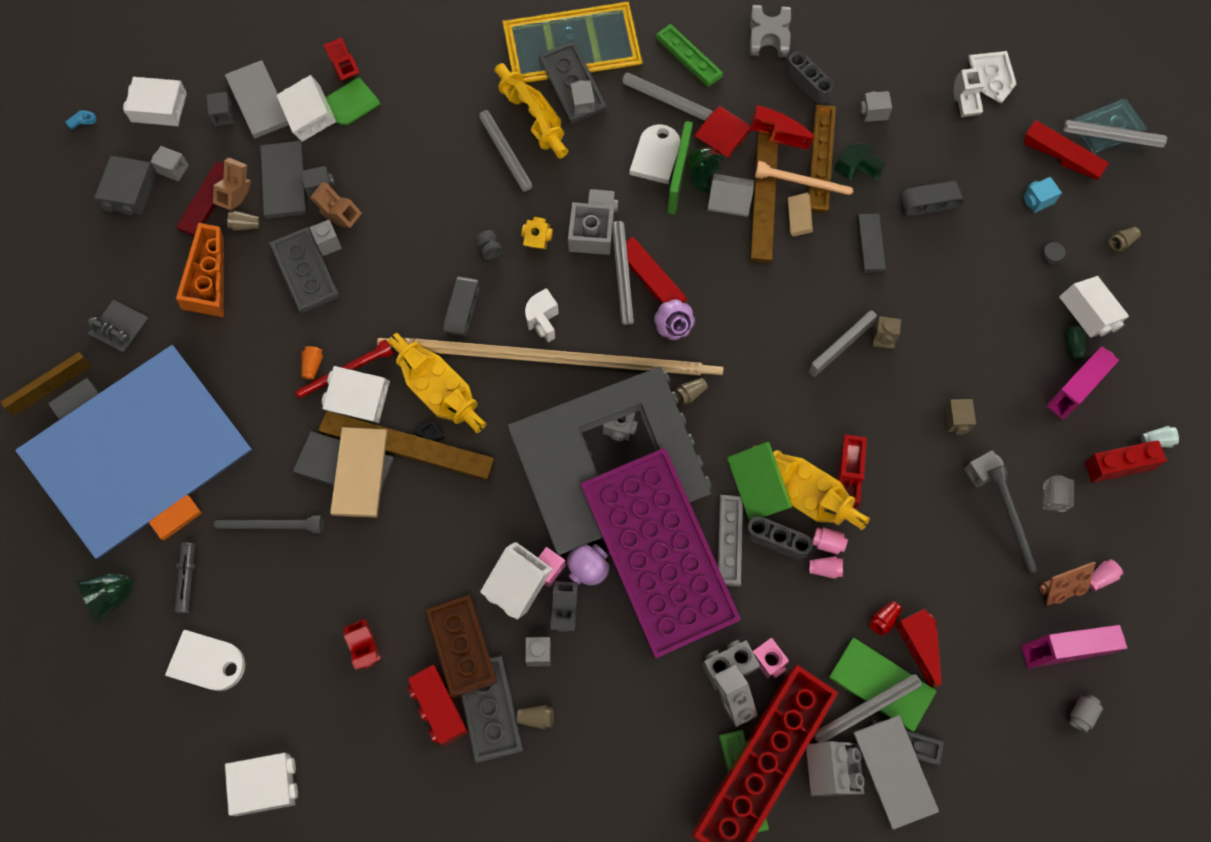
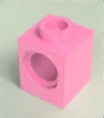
[538,547,566,587]
[753,638,789,679]

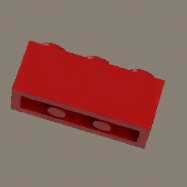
[1084,440,1167,483]
[407,665,469,747]

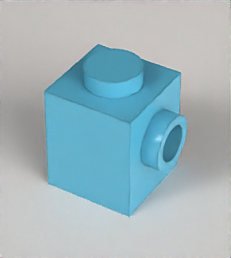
[1023,177,1062,213]

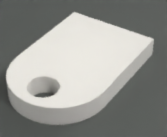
[629,125,680,185]
[165,630,245,691]

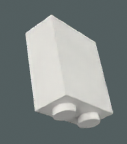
[276,75,336,142]
[123,77,187,126]
[1059,276,1129,338]
[322,366,390,424]
[480,542,553,619]
[225,753,298,816]

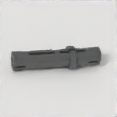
[173,543,196,614]

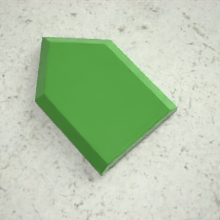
[325,77,381,125]

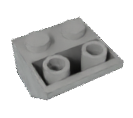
[806,741,864,796]

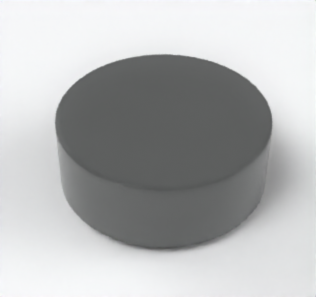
[1042,242,1066,264]

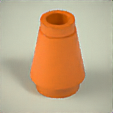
[301,346,323,380]

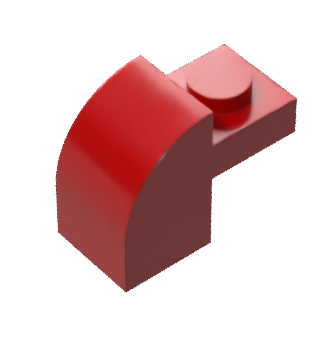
[323,37,360,82]
[343,618,381,670]

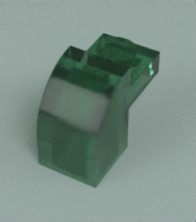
[834,144,886,180]

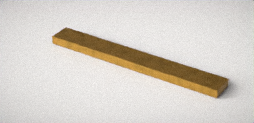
[750,132,778,263]
[318,411,495,481]

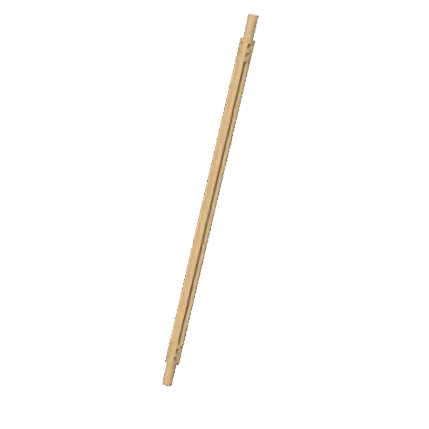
[377,337,723,376]

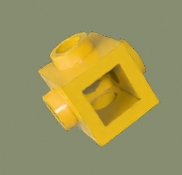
[521,217,553,249]

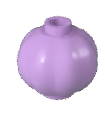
[654,299,695,340]
[567,544,609,585]

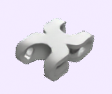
[749,5,791,58]

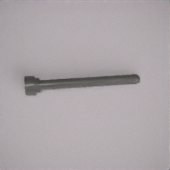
[987,465,1037,573]
[213,515,324,534]

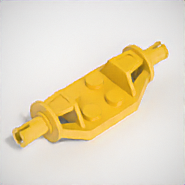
[494,63,568,158]
[388,333,487,433]
[754,446,870,530]

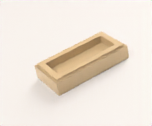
[788,192,813,237]

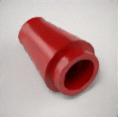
[869,601,902,636]

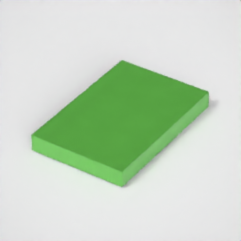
[727,442,792,521]

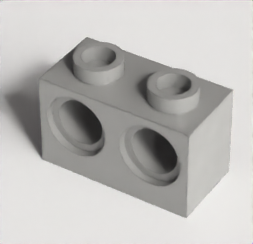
[702,640,760,691]
[714,665,758,727]

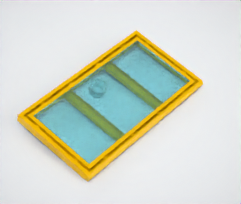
[503,2,643,83]

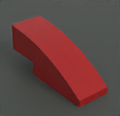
[750,105,814,150]
[837,434,867,510]

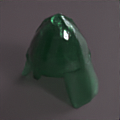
[689,146,727,191]
[76,573,134,624]

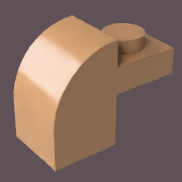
[213,158,251,210]
[310,182,362,228]

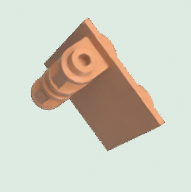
[1039,562,1096,606]

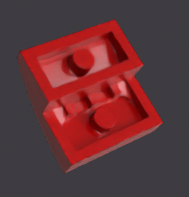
[695,106,751,159]

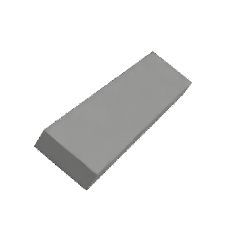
[809,311,877,377]
[718,495,743,587]

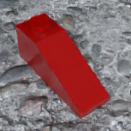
[895,609,942,689]

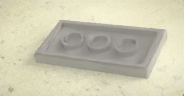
[225,60,289,139]
[853,715,939,830]

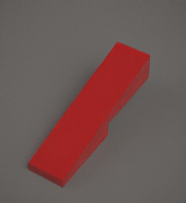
[1024,120,1109,180]
[626,237,687,304]

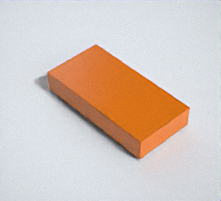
[149,494,202,541]

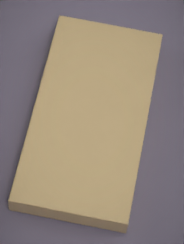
[330,427,388,518]

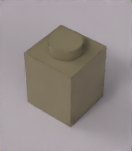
[945,399,976,435]

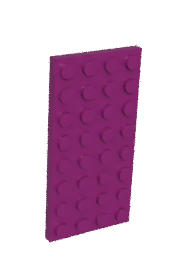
[580,448,741,659]

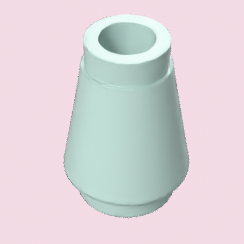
[1141,426,1179,448]

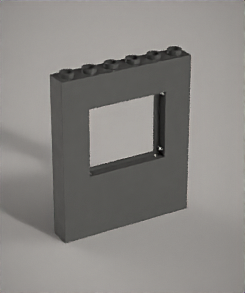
[507,366,712,555]

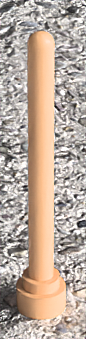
[755,161,853,195]

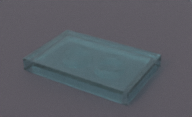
[1074,98,1148,153]

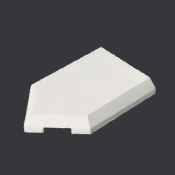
[968,51,1017,104]

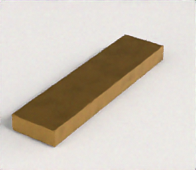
[1,352,91,416]

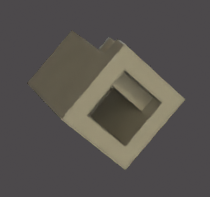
[872,316,901,350]

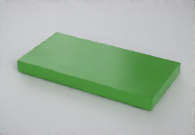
[667,121,693,214]
[829,637,937,732]

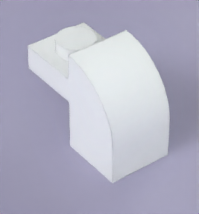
[954,67,985,117]
[525,288,559,342]

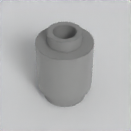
[1069,694,1103,733]

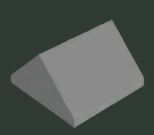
[707,174,754,217]

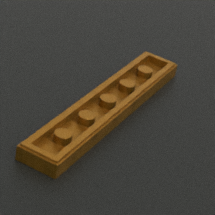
[808,104,836,214]

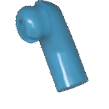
[65,111,96,130]

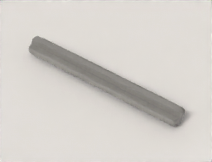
[622,72,713,121]
[479,110,532,192]
[1063,120,1167,148]
[612,221,634,325]
[813,674,922,743]

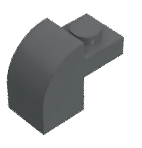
[550,581,578,632]

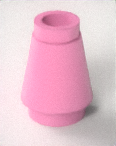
[810,556,843,579]
[1089,559,1123,591]

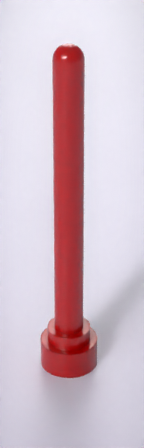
[295,339,394,398]

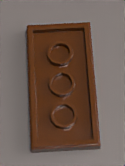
[425,594,498,699]

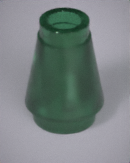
[1064,326,1087,359]

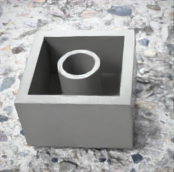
[568,202,614,255]

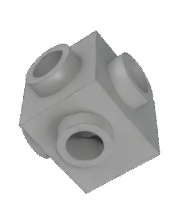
[603,413,638,441]

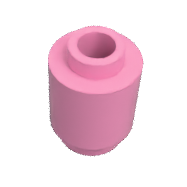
[812,527,848,555]

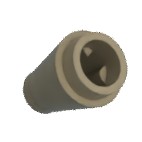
[227,210,260,231]
[1108,227,1141,251]
[674,378,708,405]
[517,705,554,730]

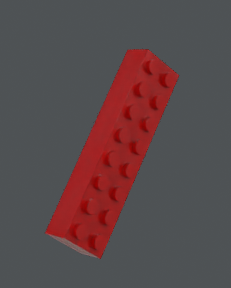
[689,665,838,842]

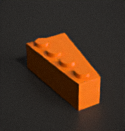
[176,223,224,317]

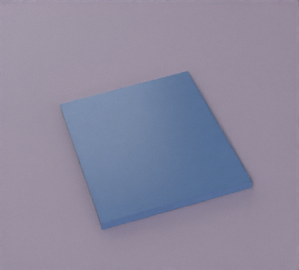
[16,345,252,559]

